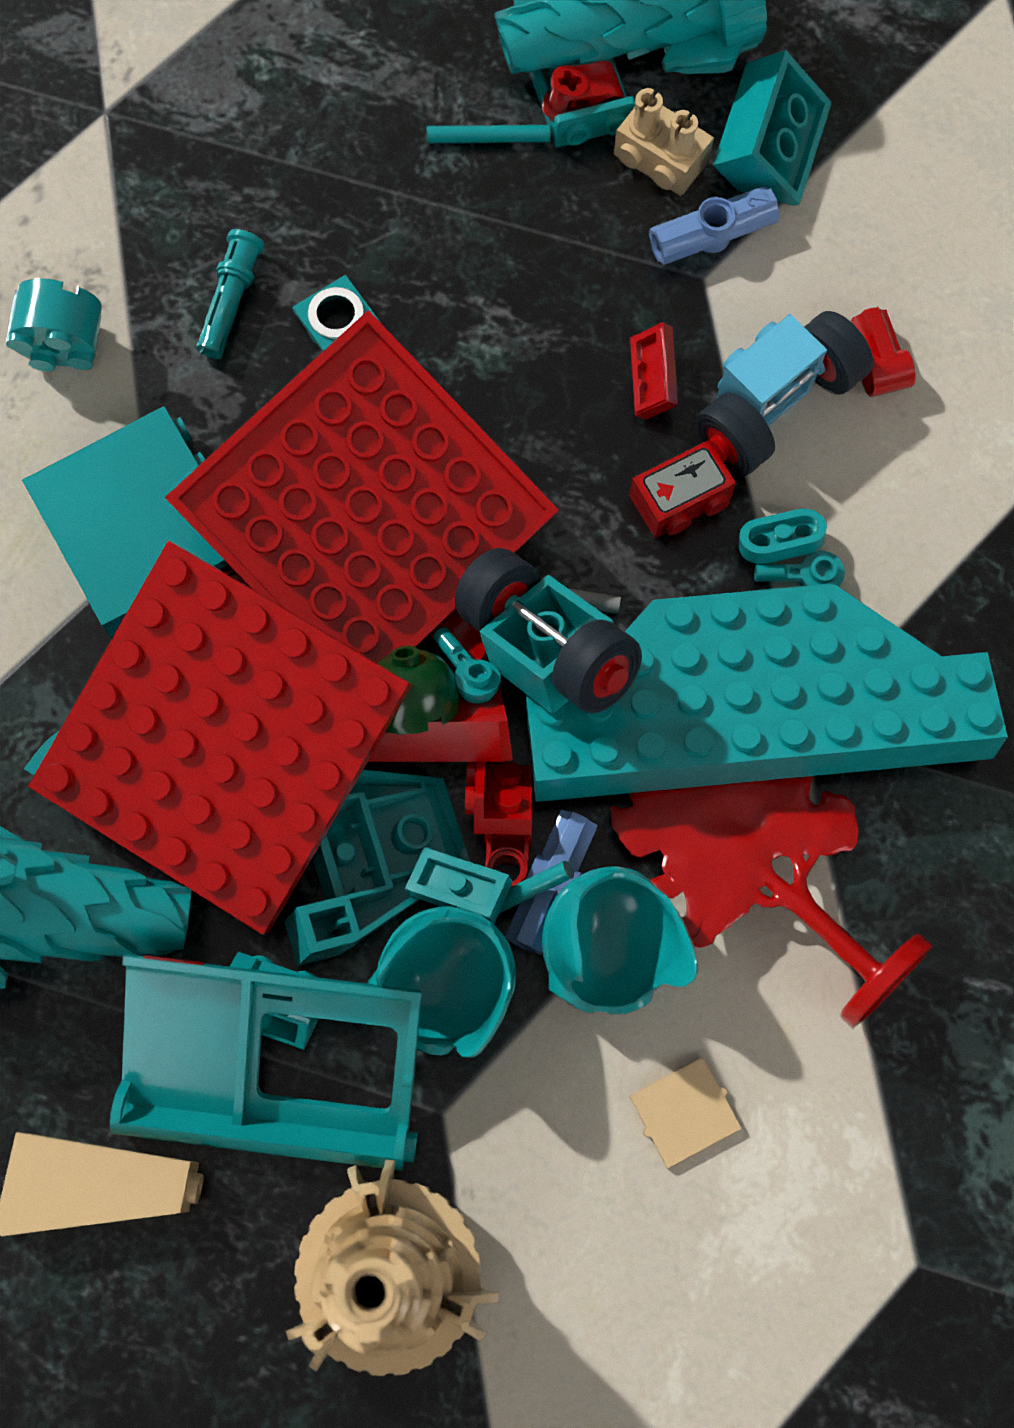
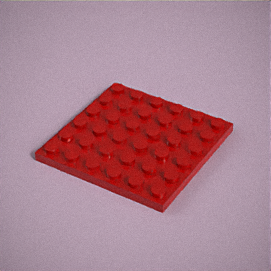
[165,310,559,663]
[28,540,413,935]

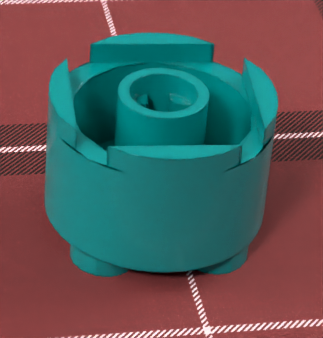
[6,278,103,372]

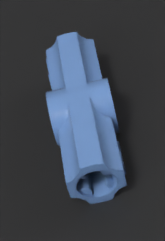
[649,186,780,265]
[505,810,598,955]

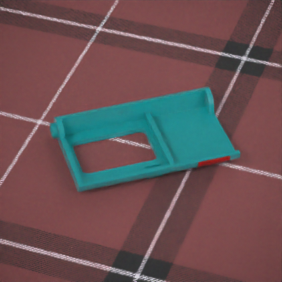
[110,954,422,1171]

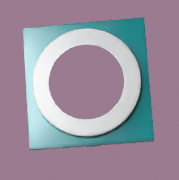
[292,275,380,352]

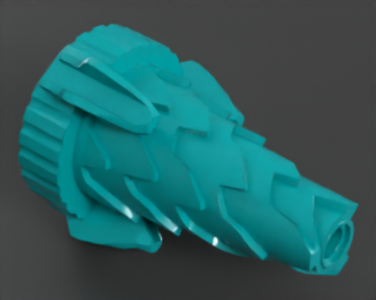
[494,0,767,74]
[0,826,192,989]

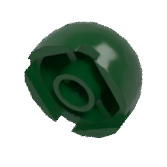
[378,646,460,735]

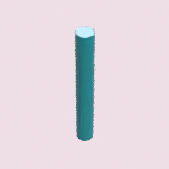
[427,125,550,143]
[499,860,574,914]

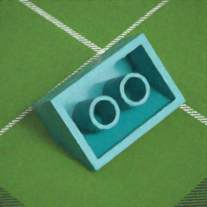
[713,50,832,206]

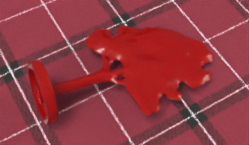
[610,776,933,1029]

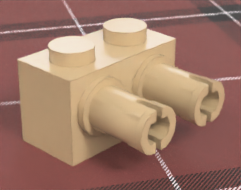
[614,88,714,196]

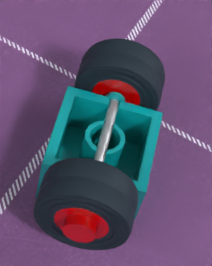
[455,548,642,714]

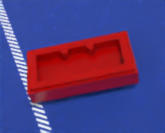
[630,322,678,420]

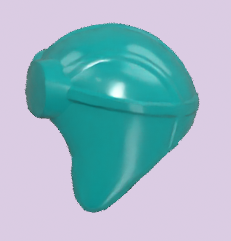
[542,866,698,1015]
[368,906,516,1058]

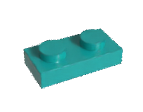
[405,847,513,924]

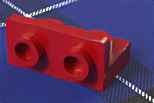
[465,762,532,835]

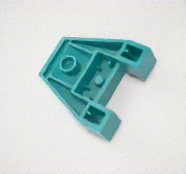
[284,770,470,966]

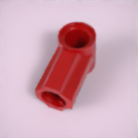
[850,306,916,397]

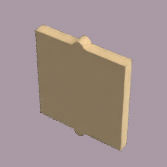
[629,1057,742,1169]

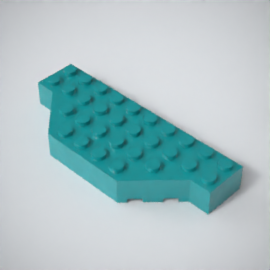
[526,583,1008,802]

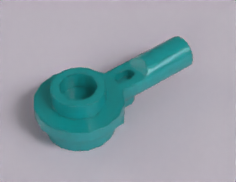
[754,551,845,587]
[433,627,501,704]

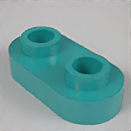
[739,508,827,564]

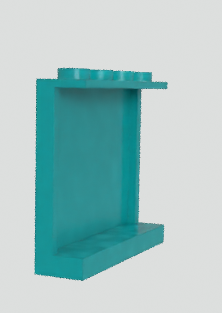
[22,406,228,639]

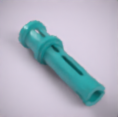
[196,229,265,359]

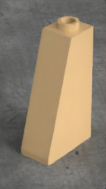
[0,1132,203,1236]

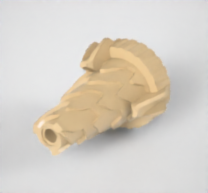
[286,1160,499,1376]

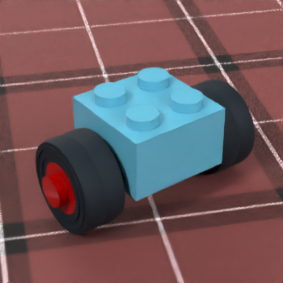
[696,311,874,477]

